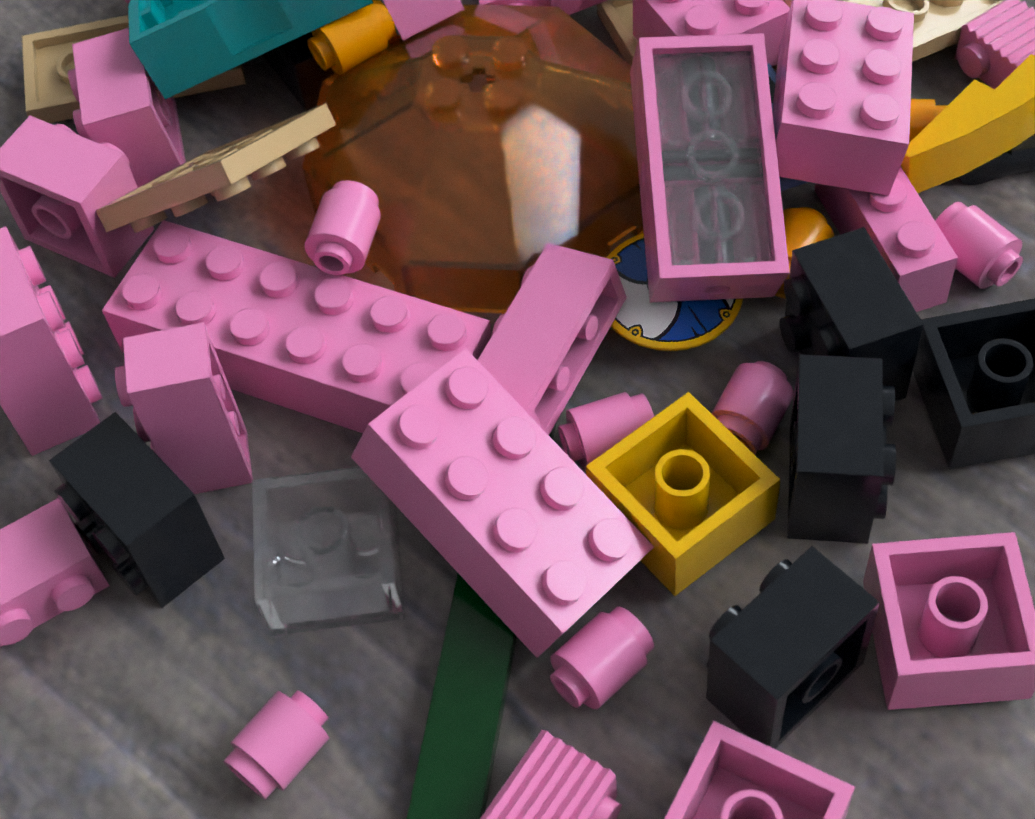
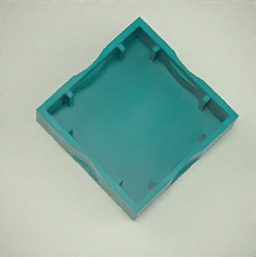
[128,0,373,99]

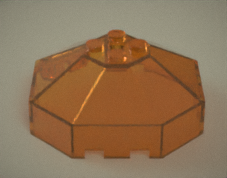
[302,4,644,314]

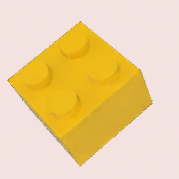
[586,392,780,596]

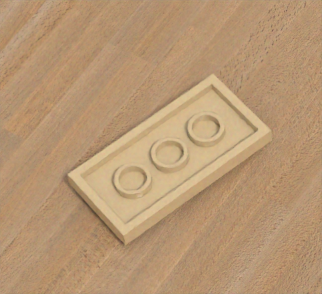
[22,15,246,123]

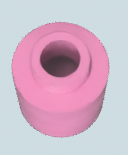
[304,180,381,275]
[935,202,1023,289]
[711,361,794,455]
[558,392,654,471]
[550,607,654,710]
[223,690,329,800]

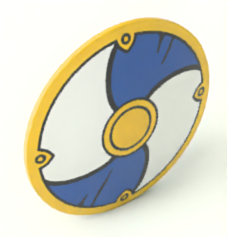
[606,233,743,351]

